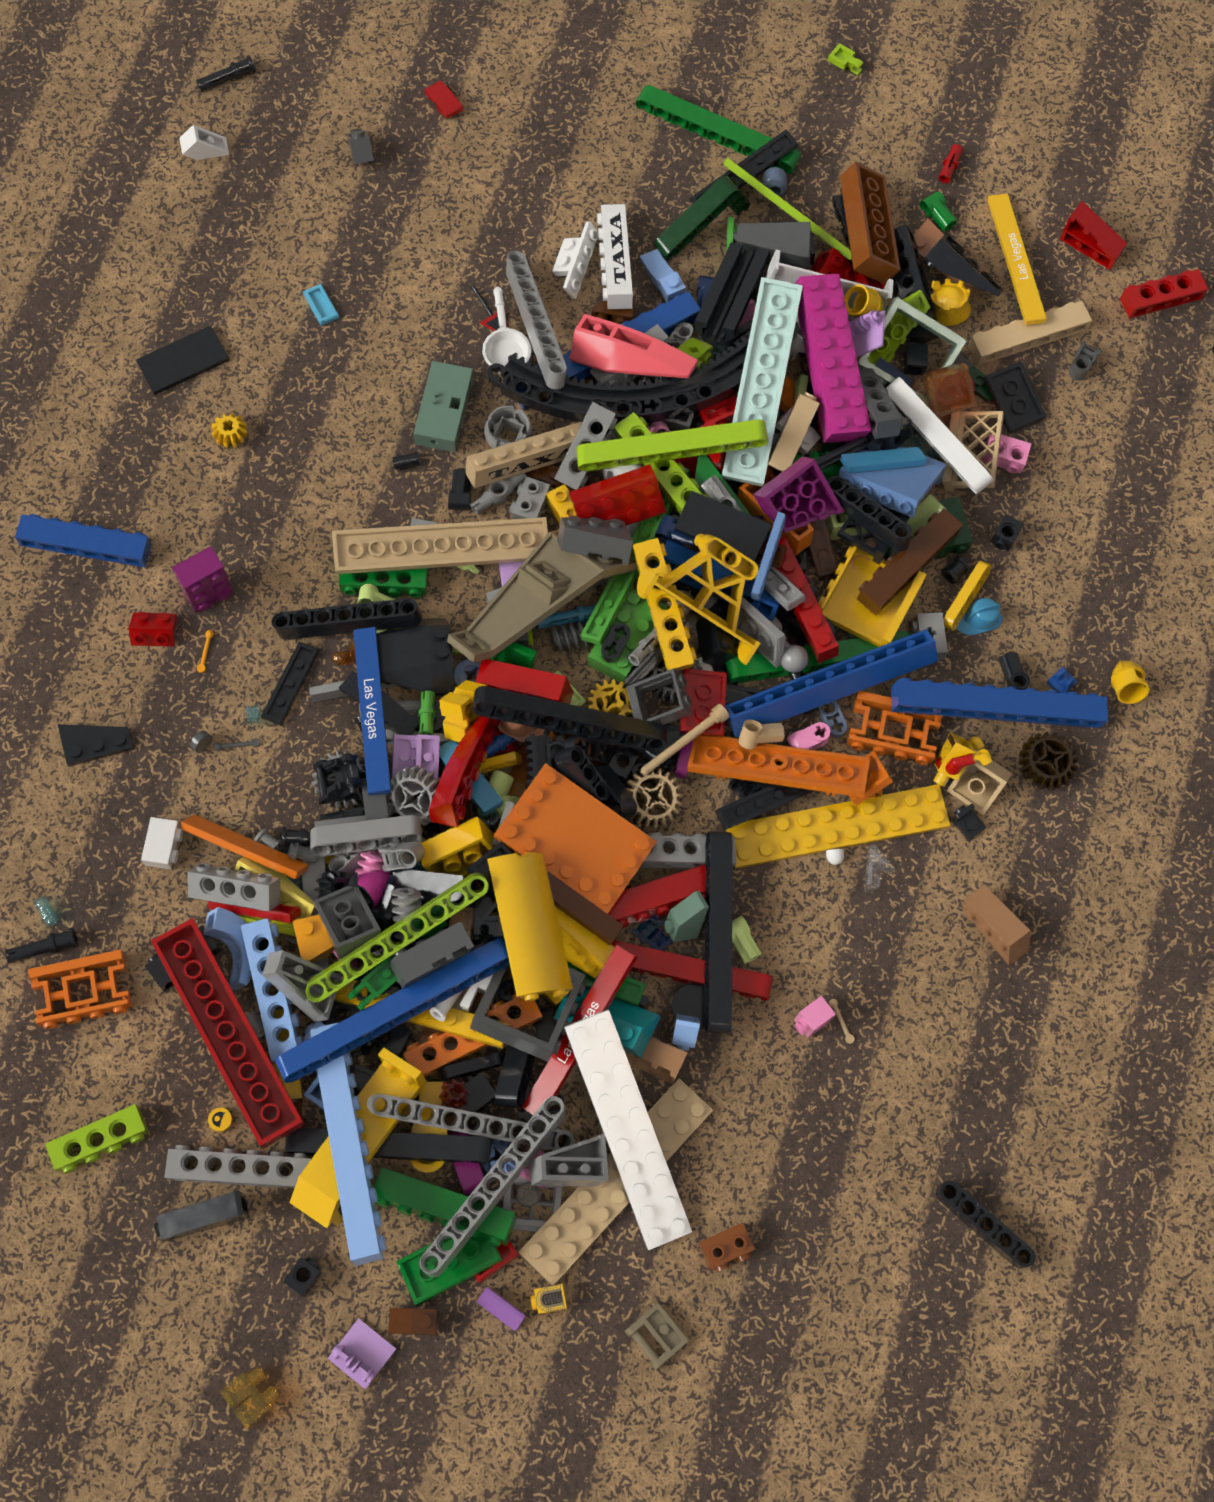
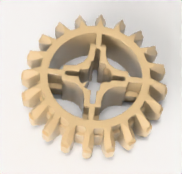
[626,768,683,828]

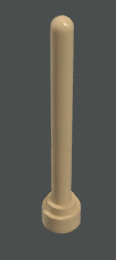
[641,704,730,775]

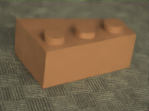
[963,885,1031,966]
[625,1036,687,1085]

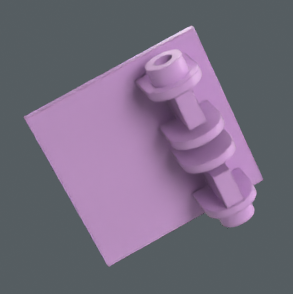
[849,310,886,358]
[328,1318,396,1389]

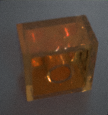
[922,362,977,417]

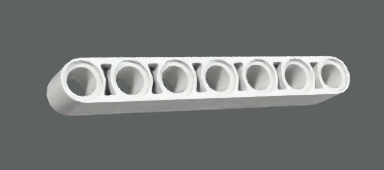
[886,377,993,494]

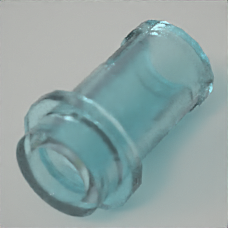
[33,896,59,927]

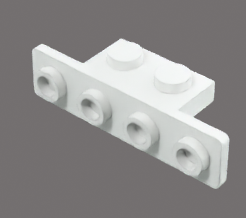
[552,221,598,299]

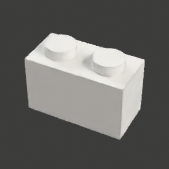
[141,817,183,869]

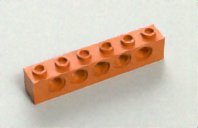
[403,994,542,1077]

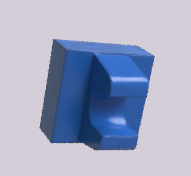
[1046,667,1078,693]

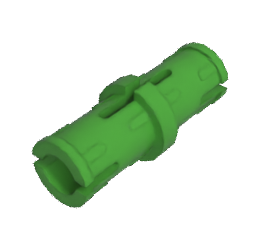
[418,691,436,735]

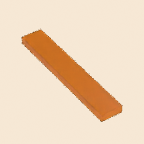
[180,814,309,879]

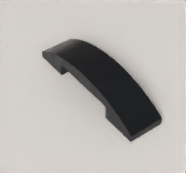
[338,672,420,735]

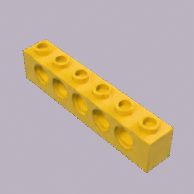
[632,538,697,671]

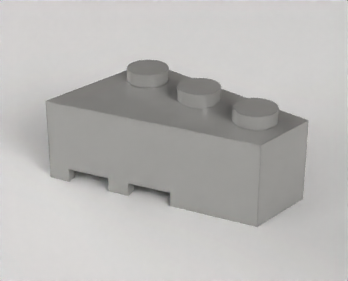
[262,950,341,1022]

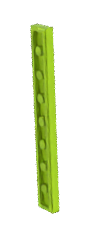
[723,157,852,261]

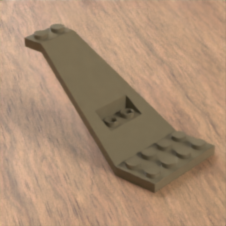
[447,530,636,663]

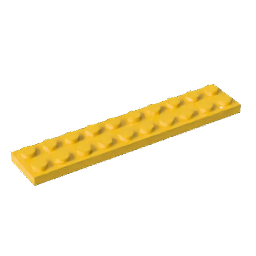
[726,784,951,869]

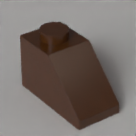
[388,1308,438,1336]

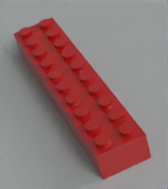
[151,918,305,1149]

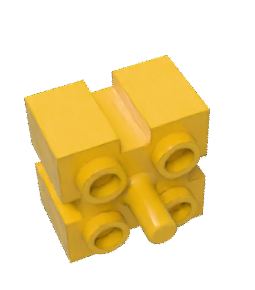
[439,680,488,742]

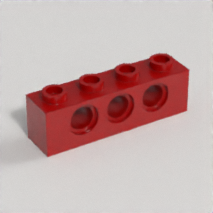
[1120,269,1208,319]

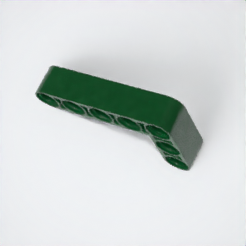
[654,176,750,260]

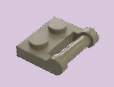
[624,1302,689,1370]

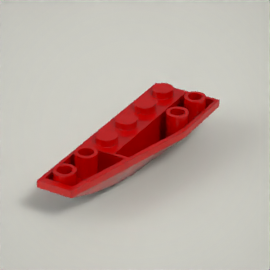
[428,716,500,827]

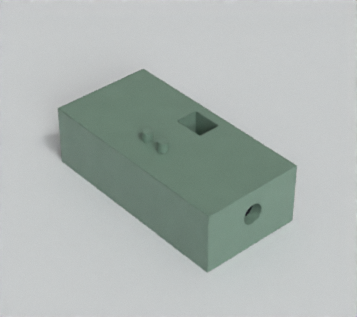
[413,361,473,453]

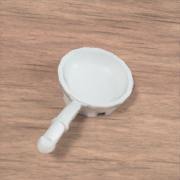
[482,287,531,374]

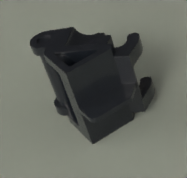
[313,753,366,804]
[472,897,504,941]

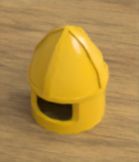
[844,285,884,318]
[1111,660,1150,704]

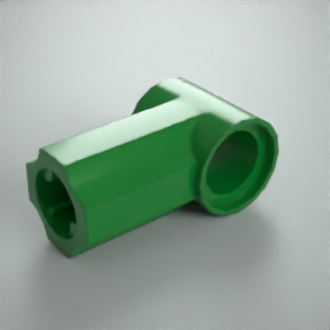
[919,191,958,232]

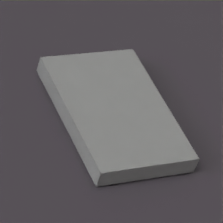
[736,597,785,668]

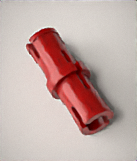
[938,144,964,183]

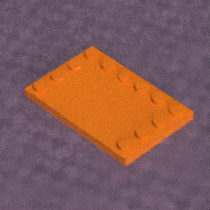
[493,763,657,914]

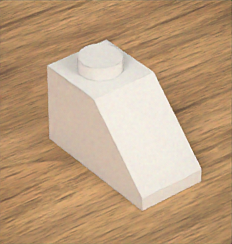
[180,125,229,160]

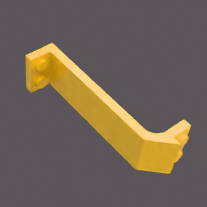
[290,1047,427,1228]

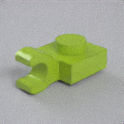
[828,43,863,76]

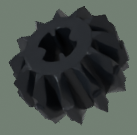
[314,869,350,899]

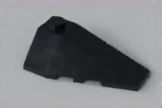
[925,232,1003,296]

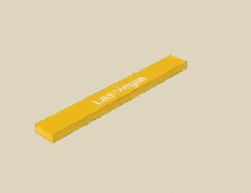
[987,193,1047,326]

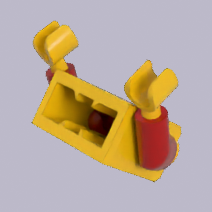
[933,732,992,787]

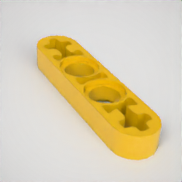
[944,561,991,631]

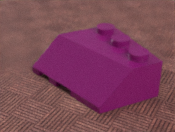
[753,457,844,533]

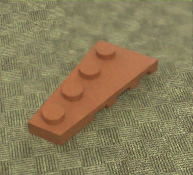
[914,218,974,291]

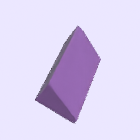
[477,1287,525,1331]

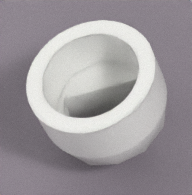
[826,849,844,865]

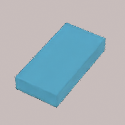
[303,284,339,326]

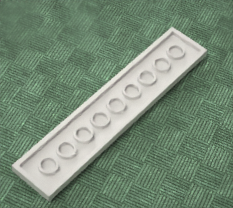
[564,1009,692,1250]

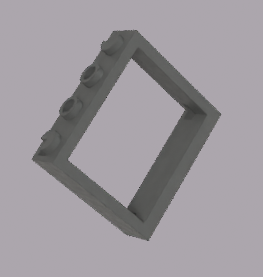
[470,965,586,1062]

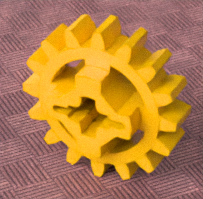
[587,679,632,716]

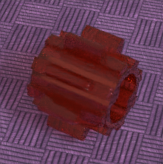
[439,1078,470,1108]

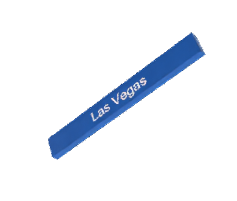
[353,627,391,796]

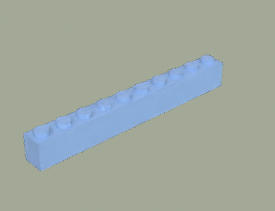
[310,1023,387,1266]

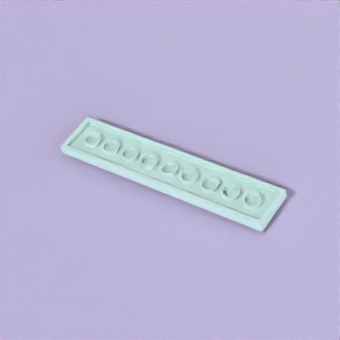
[722,277,803,486]

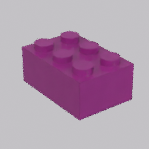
[172,546,233,613]

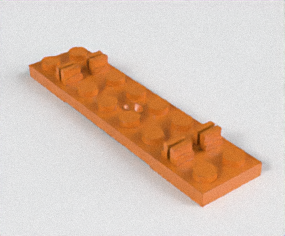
[687,735,870,798]

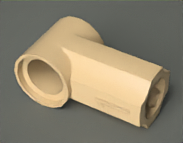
[738,720,785,749]

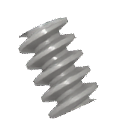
[391,888,422,939]

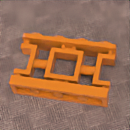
[846,691,943,765]
[28,949,133,1029]

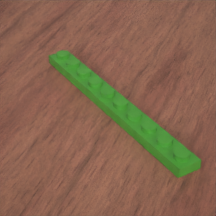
[580,468,691,646]

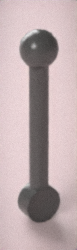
[213,738,260,751]

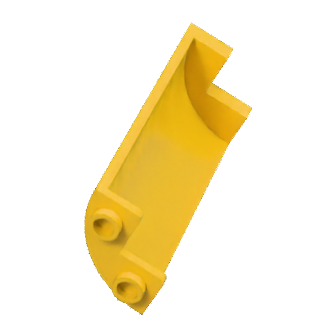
[487,852,573,1002]

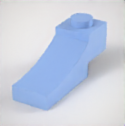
[639,249,686,303]

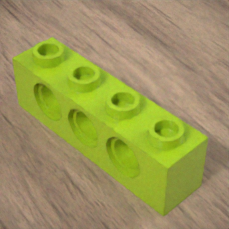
[45,1104,149,1174]

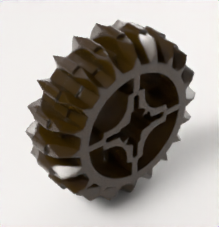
[1018,731,1078,791]

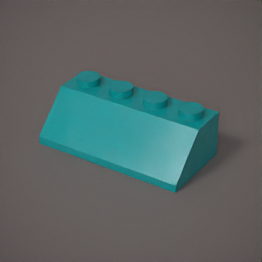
[554,987,661,1058]

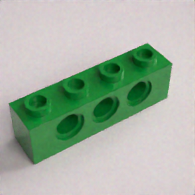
[339,568,428,598]

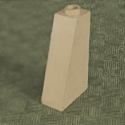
[768,392,820,472]

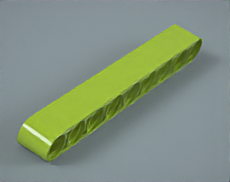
[576,419,768,471]
[306,873,488,1002]

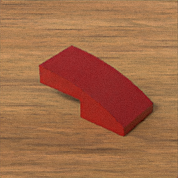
[424,81,464,119]

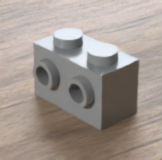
[509,477,550,519]

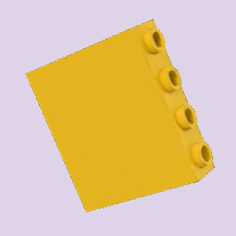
[818,546,927,647]

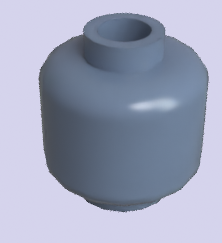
[761,167,787,196]

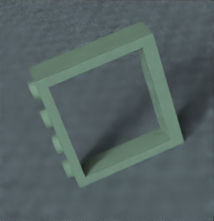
[857,297,967,406]

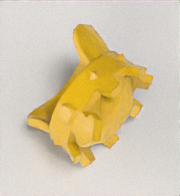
[931,278,971,326]

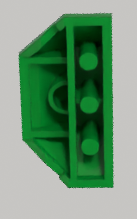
[695,455,751,515]

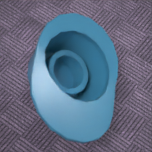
[957,598,1003,635]

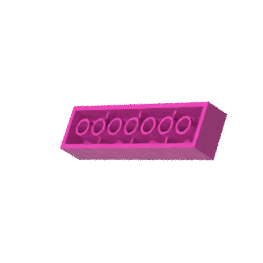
[795,274,871,443]

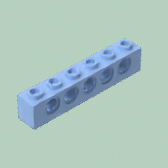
[241,918,304,1063]

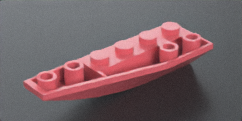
[570,314,698,379]

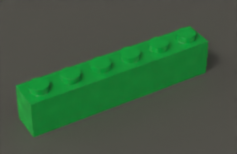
[373,1167,517,1247]

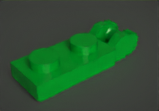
[347,955,398,1011]

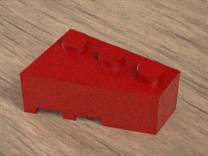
[1060,201,1127,270]

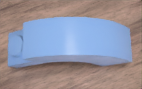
[204,907,251,990]

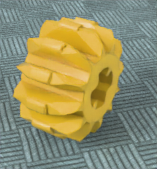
[211,412,247,449]

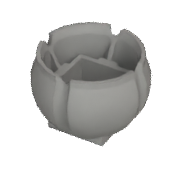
[484,406,532,449]

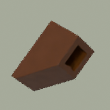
[592,296,636,324]

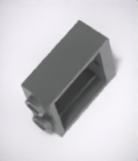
[626,669,692,725]

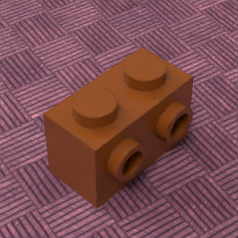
[698,1223,755,1272]

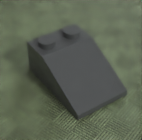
[313,885,383,962]

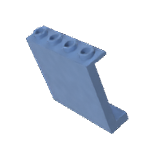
[839,446,947,518]

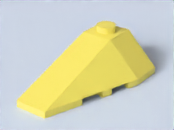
[234,857,315,920]

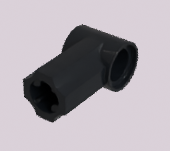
[448,468,471,511]
[998,651,1030,690]
[371,882,405,930]

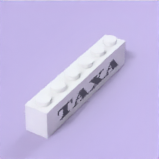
[597,204,633,309]

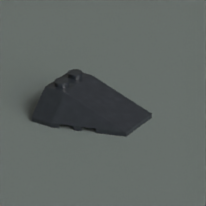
[377,618,454,696]

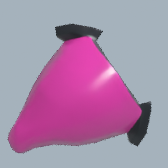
[348,870,391,911]

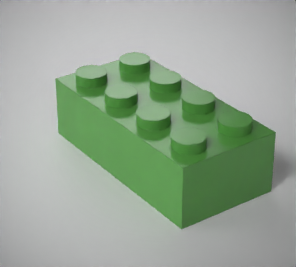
[587,588,667,685]

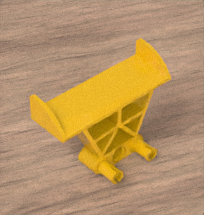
[637,534,761,665]

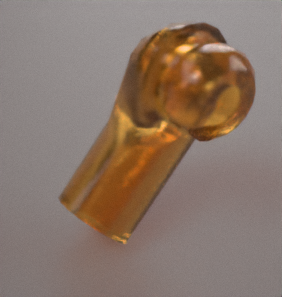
[332,641,356,666]

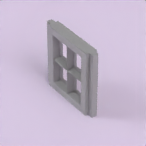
[503,1175,562,1232]

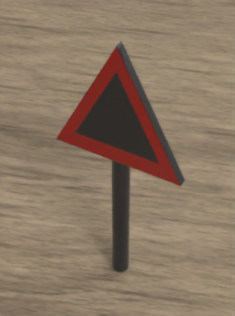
[471,285,507,332]

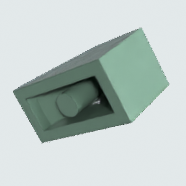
[664,891,709,942]

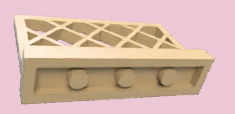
[942,408,1004,492]

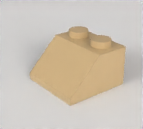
[947,749,1012,815]

